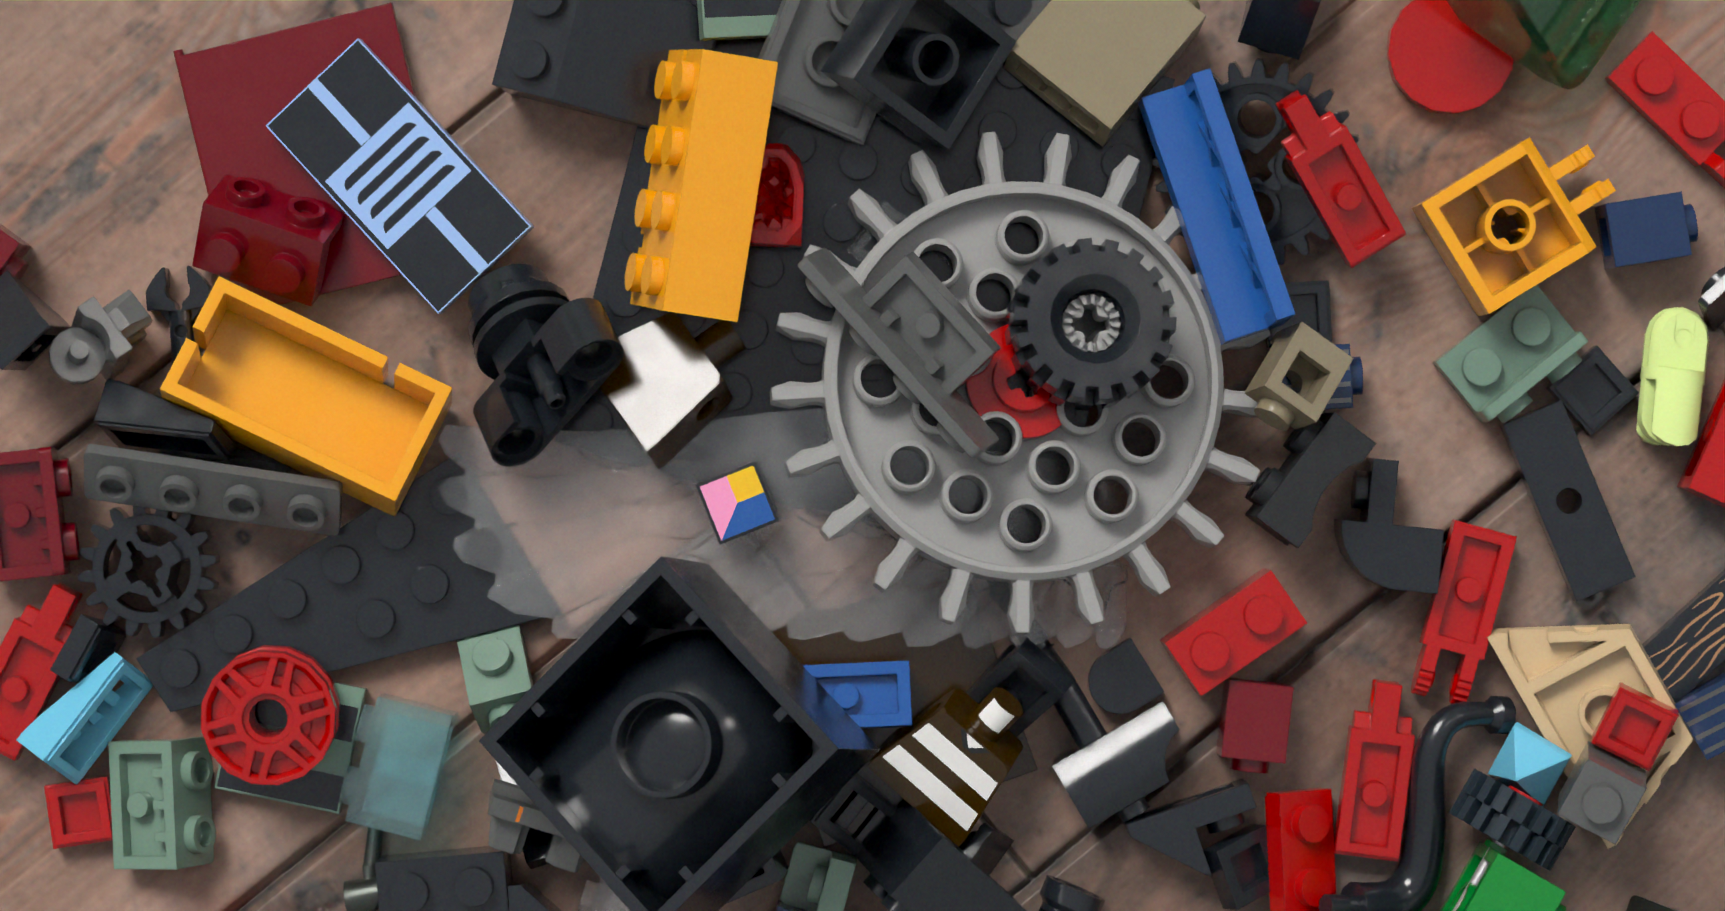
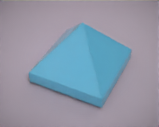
[1488,722,1572,807]

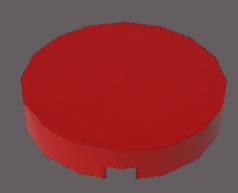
[1387,0,1515,114]

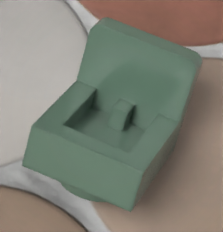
[457,624,533,733]

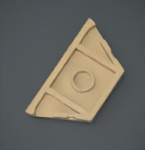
[1487,624,1693,849]

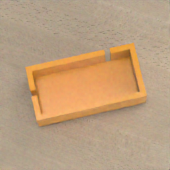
[625,49,778,322]
[160,276,452,517]

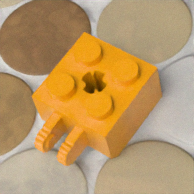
[1412,137,1616,316]

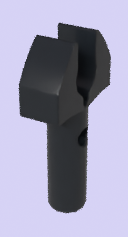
[146,266,213,365]

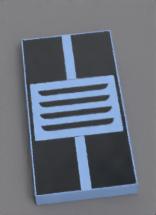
[266,38,534,314]

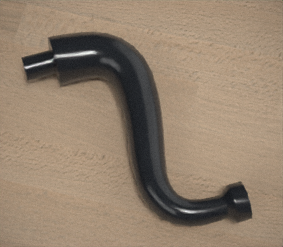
[1319,696,1516,911]

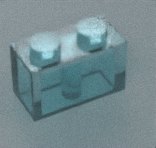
[339,693,458,840]

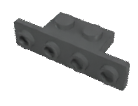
[798,248,1001,459]
[84,444,343,536]

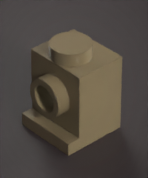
[1245,322,1354,431]

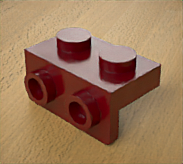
[192,174,344,307]
[0,446,80,582]

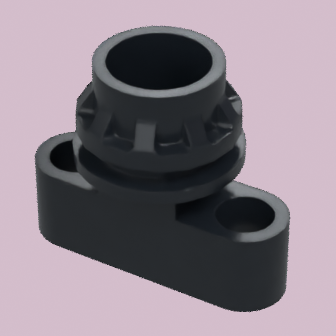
[468,264,624,467]

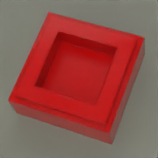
[1591,682,1679,771]
[44,775,112,849]

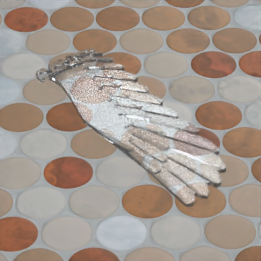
[438,408,1128,650]

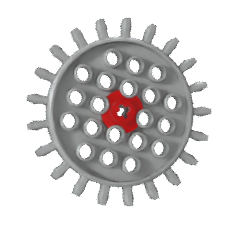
[770,131,1270,635]

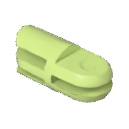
[1636,307,1709,446]

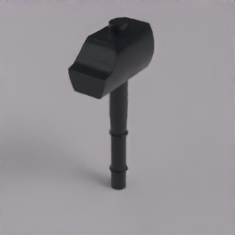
[984,580,1179,828]

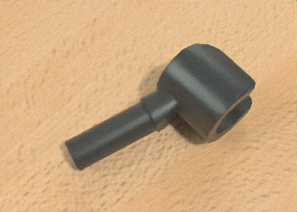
[343,824,384,911]

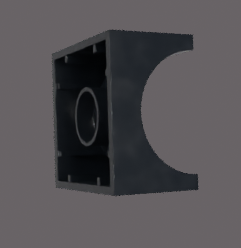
[479,556,880,911]

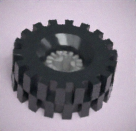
[1005,238,1177,410]

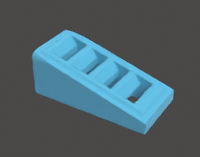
[16,652,153,785]

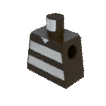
[867,687,1024,847]

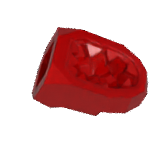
[750,143,805,248]

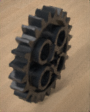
[1153,58,1360,265]

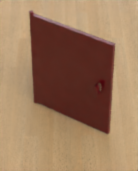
[173,3,415,305]

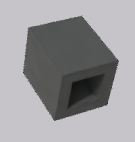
[1557,741,1647,845]

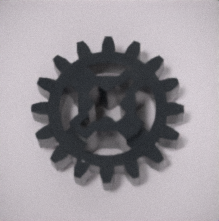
[78,506,221,638]

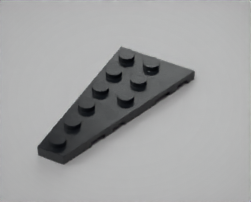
[136,452,564,712]

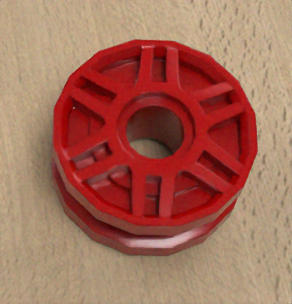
[201,645,340,785]

